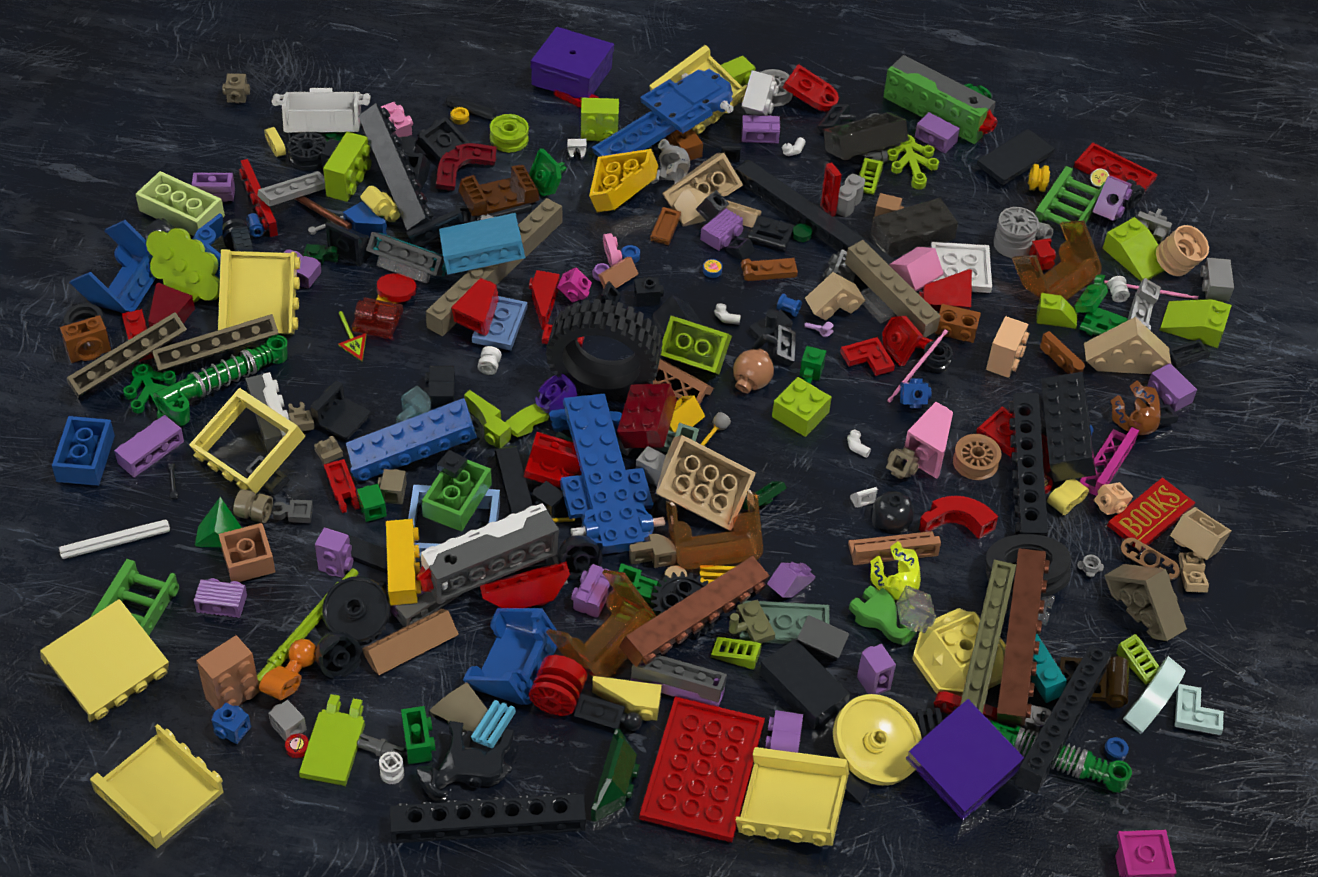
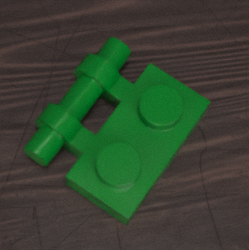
[1080,308,1128,336]

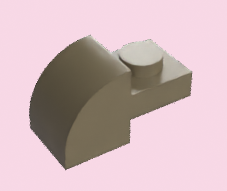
[629,534,676,568]

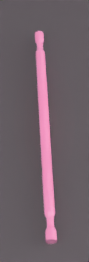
[1104,280,1198,300]
[887,329,948,403]

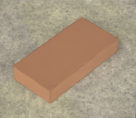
[598,257,638,288]

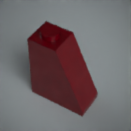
[148,283,195,327]

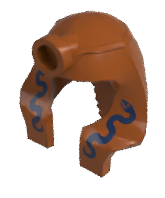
[1111,380,1161,435]

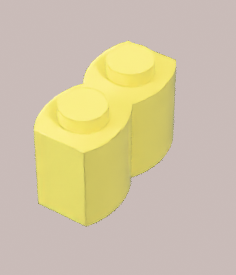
[360,186,400,222]

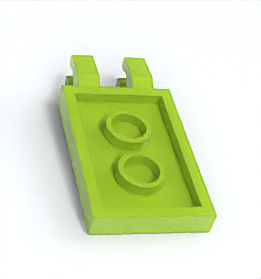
[299,694,365,786]

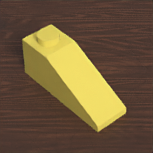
[592,676,662,721]

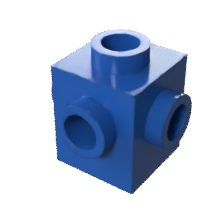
[900,378,931,408]
[211,702,251,744]

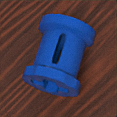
[776,294,802,317]

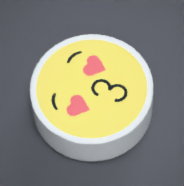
[1091,169,1109,188]

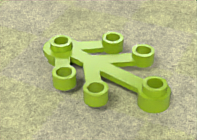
[887,134,939,189]

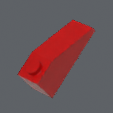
[529,270,560,330]

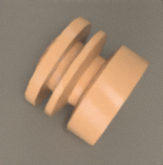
[1156,225,1209,276]

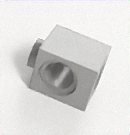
[269,700,307,741]

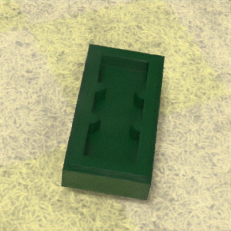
[742,481,787,509]

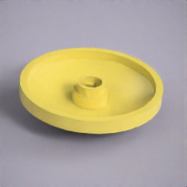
[833,694,922,785]

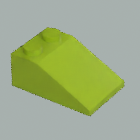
[1103,217,1165,281]
[1160,299,1232,348]

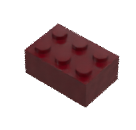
[617,383,677,448]

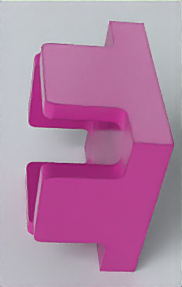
[1115,830,1176,877]

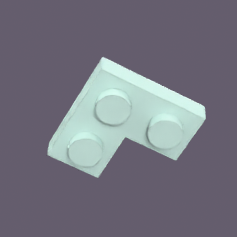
[1175,684,1224,735]

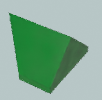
[195,497,242,547]

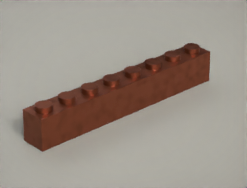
[997,548,1050,726]
[619,556,770,667]

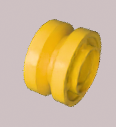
[1028,164,1050,192]

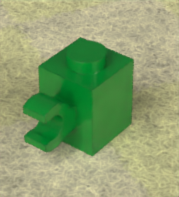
[800,346,826,384]

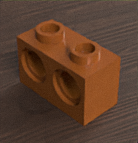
[935,304,981,343]

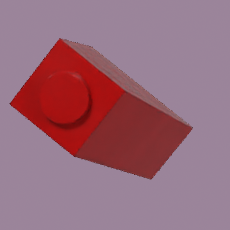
[918,269,972,311]
[451,278,499,336]

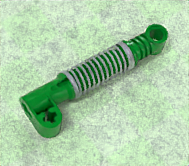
[987,718,1132,793]

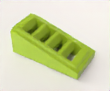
[860,158,883,195]
[1116,634,1159,685]
[711,637,761,670]

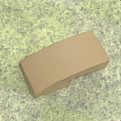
[1179,552,1209,592]

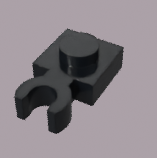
[1145,396,1179,425]

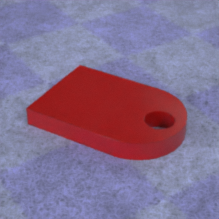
[782,64,839,111]

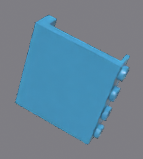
[439,213,525,275]

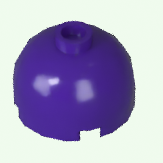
[535,374,577,413]

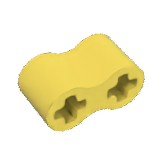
[1047,479,1089,515]

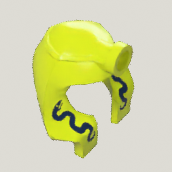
[870,541,921,601]

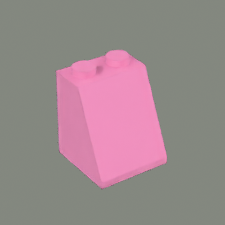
[904,402,953,479]

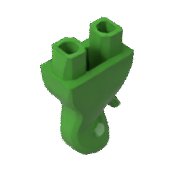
[849,585,918,646]

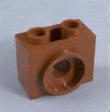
[60,315,111,363]

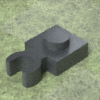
[273,500,313,523]

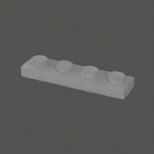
[257,171,326,206]

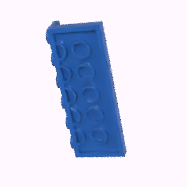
[346,398,477,483]

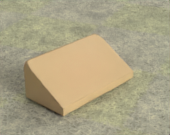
[726,201,761,228]

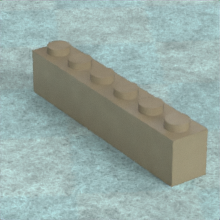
[845,240,941,338]
[67,312,187,398]
[152,314,279,372]

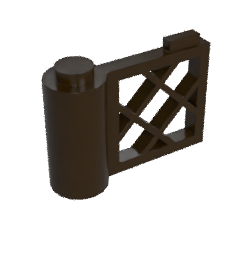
[1059,656,1129,708]

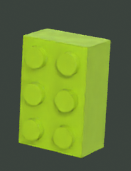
[323,132,372,202]
[661,316,732,374]

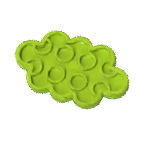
[146,228,220,303]

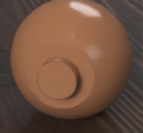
[733,349,774,394]

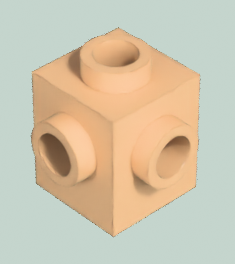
[1094,482,1133,515]

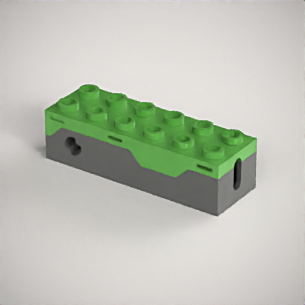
[883,55,997,144]

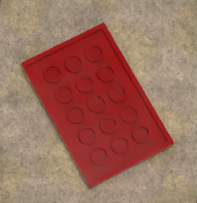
[639,697,765,842]

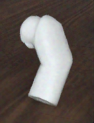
[782,137,806,156]
[714,304,740,325]
[847,430,871,458]

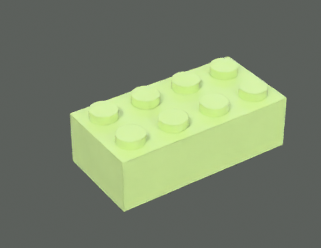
[135,171,225,236]

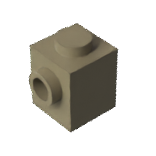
[378,469,407,504]

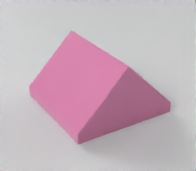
[889,247,943,291]

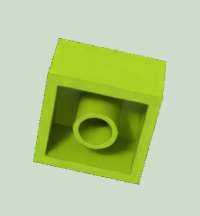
[581,98,619,141]
[772,377,831,437]

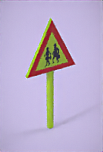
[338,311,367,361]

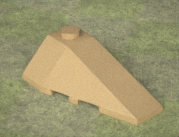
[662,153,743,209]

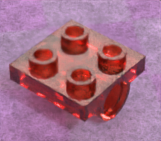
[352,297,403,339]

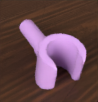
[805,322,834,337]

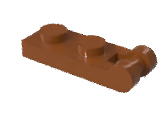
[741,258,798,281]
[1040,331,1085,374]

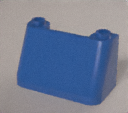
[463,608,559,705]

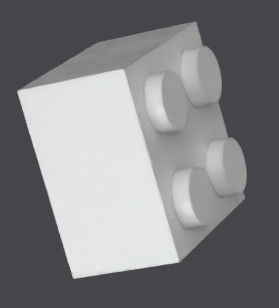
[742,71,779,116]

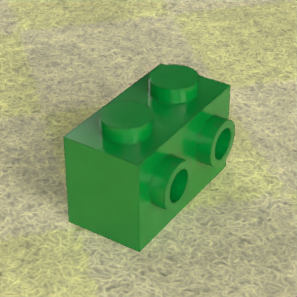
[401,706,436,764]

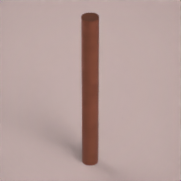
[294,196,352,229]

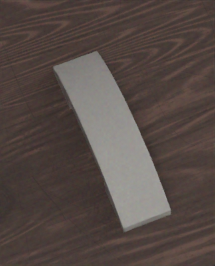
[1128,278,1161,330]

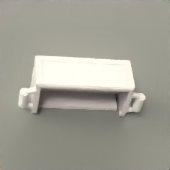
[272,92,370,132]

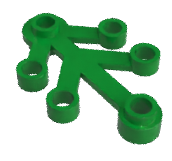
[123,364,176,419]

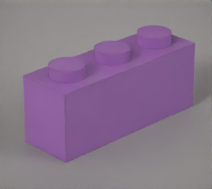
[114,415,184,477]

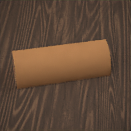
[362,609,459,675]

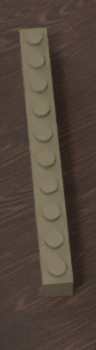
[426,198,562,336]

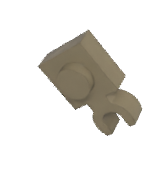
[288,402,314,432]

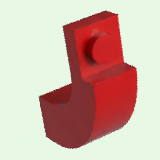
[919,496,998,539]

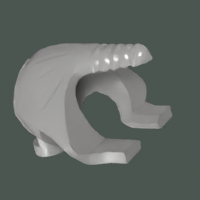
[650,139,690,184]

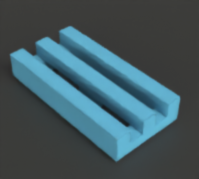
[471,700,516,748]

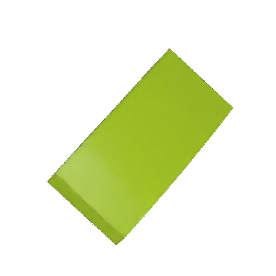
[505,403,549,437]

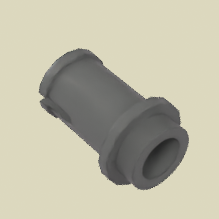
[864,149,888,164]

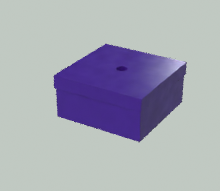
[531,27,614,100]
[906,699,1025,821]

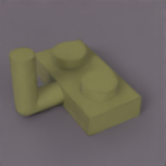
[729,599,775,643]

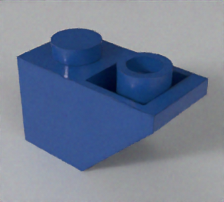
[343,202,387,237]

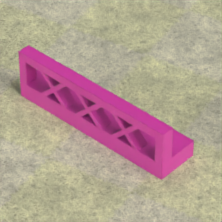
[1079,427,1139,496]

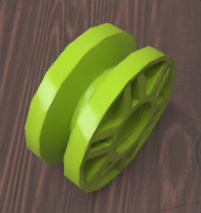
[490,114,529,153]

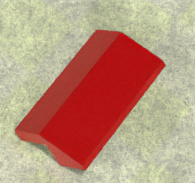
[523,432,582,488]

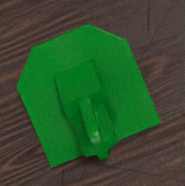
[529,149,566,196]

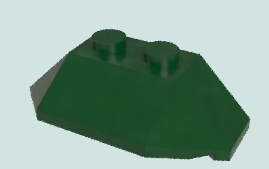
[591,728,640,822]

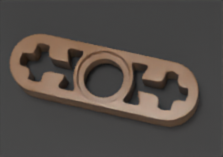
[1121,538,1180,581]

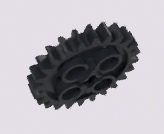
[649,571,719,639]

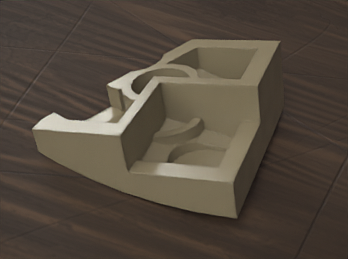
[430,683,488,734]

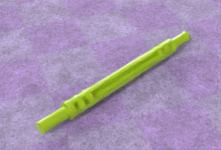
[257,568,359,685]

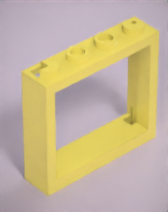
[189,388,305,494]

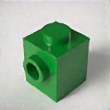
[357,484,387,522]

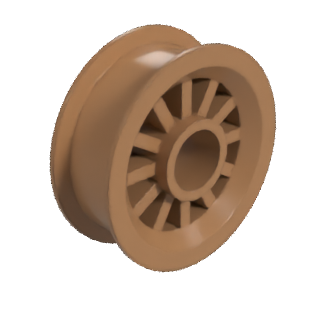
[953,434,1001,480]

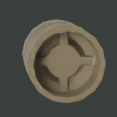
[233,489,273,524]

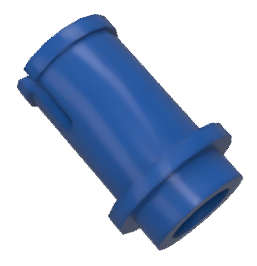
[246,213,264,237]

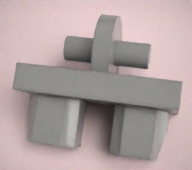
[1137,209,1172,242]

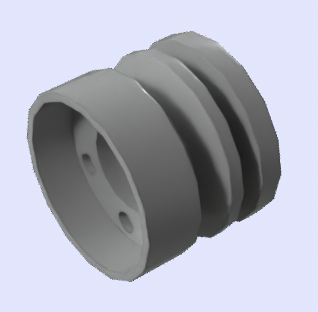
[993,207,1039,258]

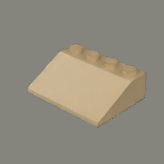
[655,435,756,531]

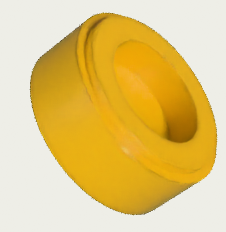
[451,107,469,125]

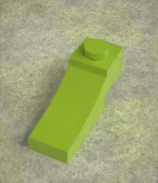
[464,390,511,448]

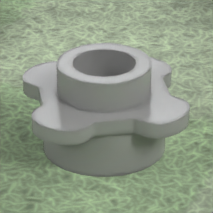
[1077,555,1104,577]

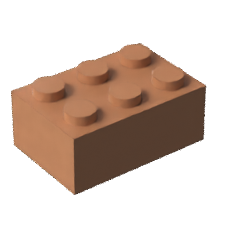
[196,635,260,710]

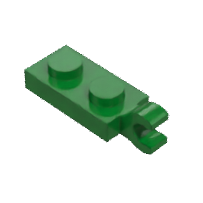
[1074,275,1108,313]

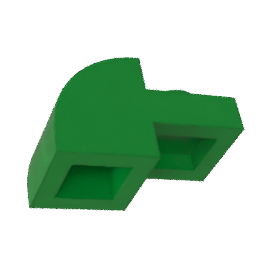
[614,563,658,603]

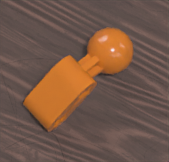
[259,639,316,700]

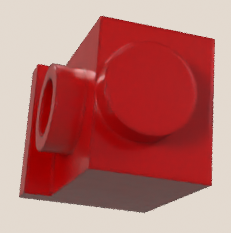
[1029,238,1056,271]

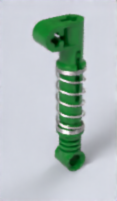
[154,335,287,426]

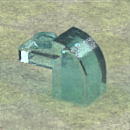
[396,386,431,423]

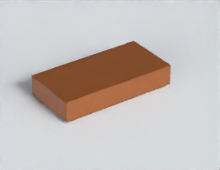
[650,207,681,245]

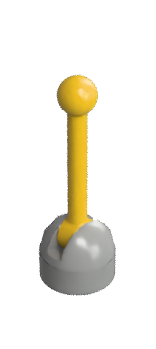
[701,412,731,446]

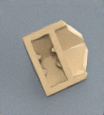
[673,188,709,227]

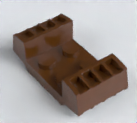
[458,165,540,216]

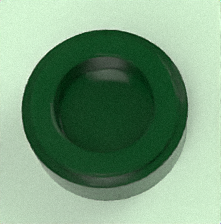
[792,224,812,242]

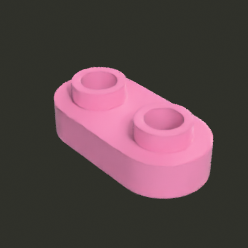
[603,233,622,267]

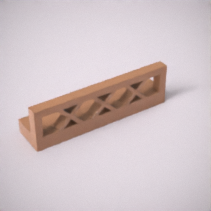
[653,358,714,405]
[848,531,941,565]

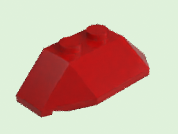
[480,562,570,608]

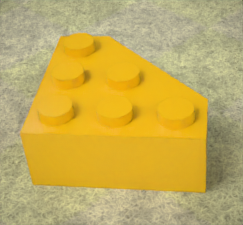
[589,149,658,212]

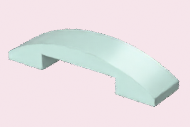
[1123,656,1186,734]

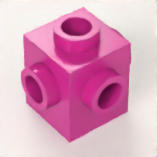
[557,267,592,303]

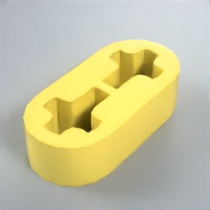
[264,127,286,157]

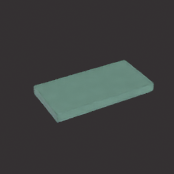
[739,600,829,645]

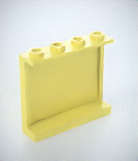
[649,45,747,134]
[218,249,300,334]
[40,599,169,722]
[90,724,224,849]
[736,747,849,846]

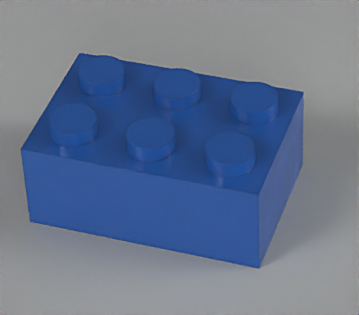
[52,416,115,486]

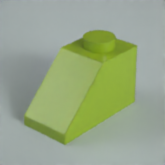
[1037,293,1077,328]

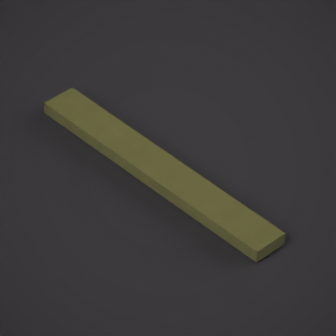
[960,560,1016,714]

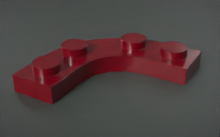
[435,143,497,191]

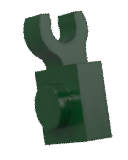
[303,244,339,265]

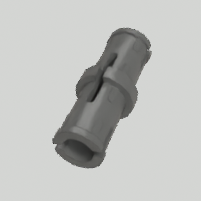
[357,733,406,759]

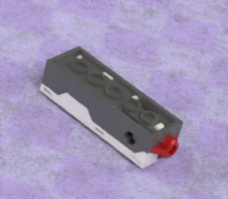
[416,503,559,604]

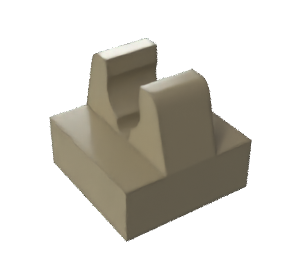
[314,436,343,464]

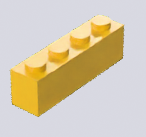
[386,519,422,605]

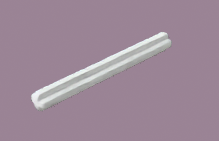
[59,520,170,559]

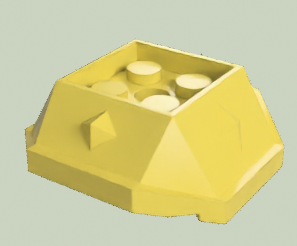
[912,608,1006,696]

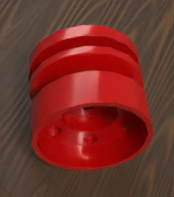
[529,655,587,716]

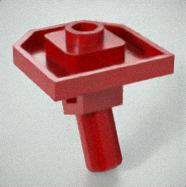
[882,316,933,366]

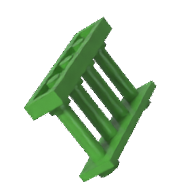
[1035,166,1105,241]
[90,559,179,636]

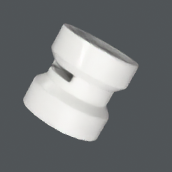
[477,346,502,375]
[379,752,404,784]

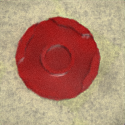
[377,273,416,302]

